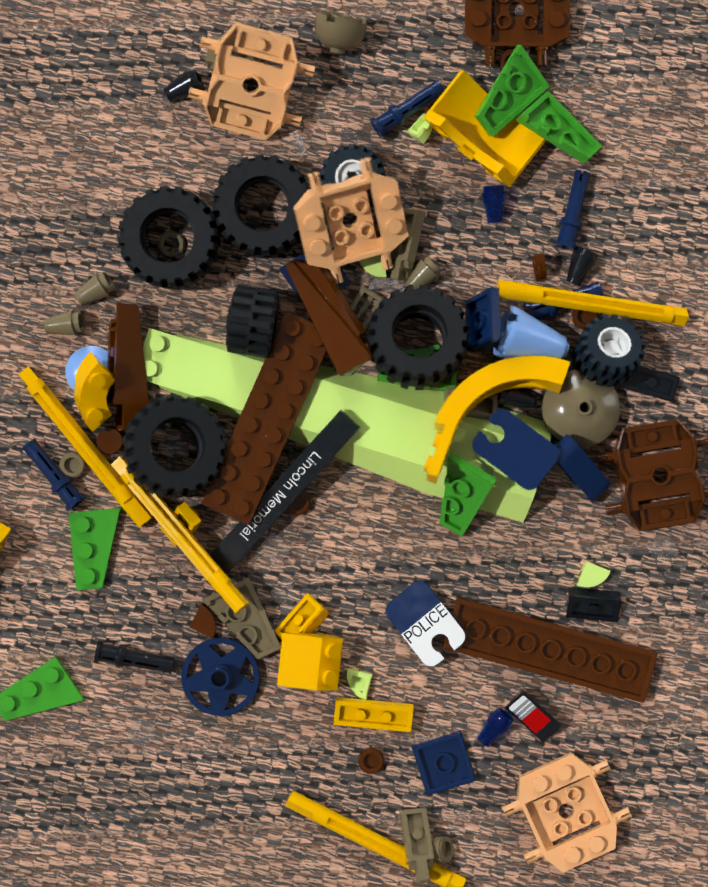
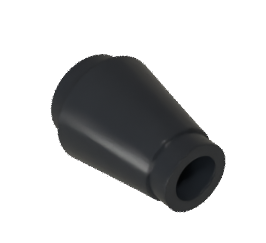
[163,69,204,102]
[566,246,597,286]
[496,388,536,409]

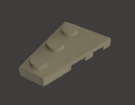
[201,577,281,659]

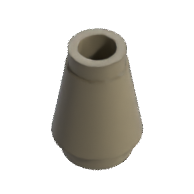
[404,256,442,289]
[75,272,115,306]
[44,310,85,336]

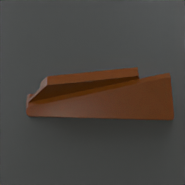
[285,259,374,376]
[106,303,149,431]

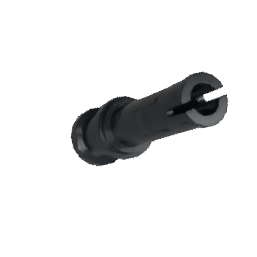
[94,640,175,674]

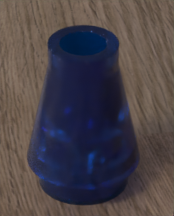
[481,185,507,223]
[477,707,514,747]

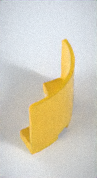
[423,70,547,187]

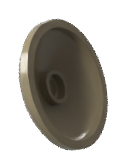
[542,370,620,448]

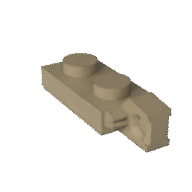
[390,209,426,282]
[399,807,434,884]

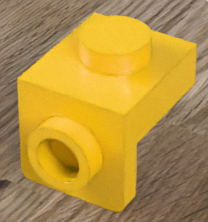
[160,502,201,546]

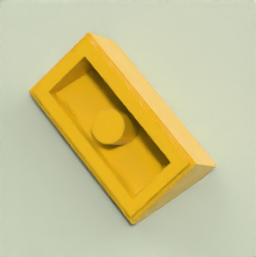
[275,593,330,640]

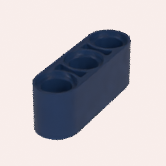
[555,435,611,503]

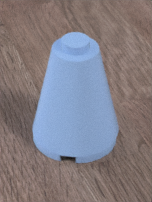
[493,305,569,359]

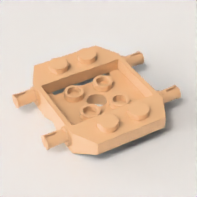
[188,22,315,140]
[294,158,409,284]
[502,752,632,873]

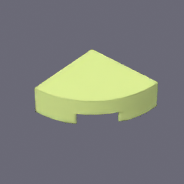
[407,113,433,144]
[359,255,387,278]
[576,561,611,587]
[347,668,373,700]

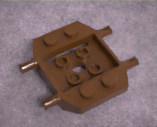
[464,0,570,67]
[596,419,708,531]

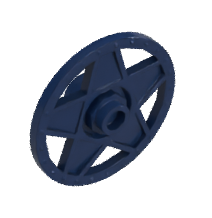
[181,638,259,716]

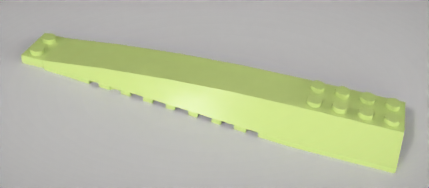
[143,328,551,523]

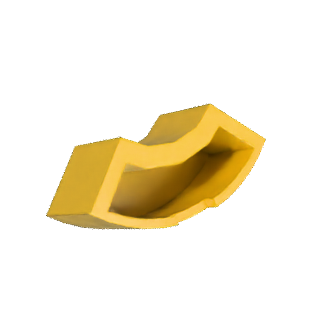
[73,352,115,432]

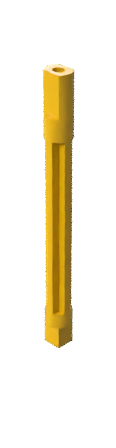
[496,280,689,326]
[18,366,153,528]
[111,456,249,613]
[285,791,466,887]

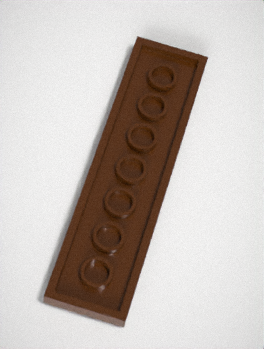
[201,312,327,525]
[443,597,658,703]

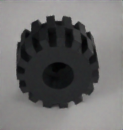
[226,284,279,358]

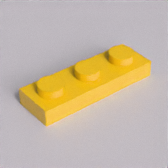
[333,697,414,732]

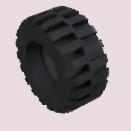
[212,154,310,258]
[118,186,221,289]
[367,285,469,390]
[122,395,227,498]

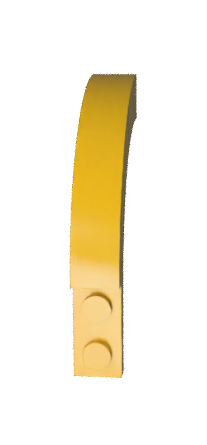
[424,356,570,484]

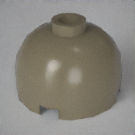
[315,11,368,54]

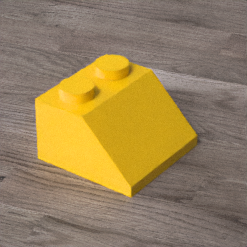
[277,633,343,691]

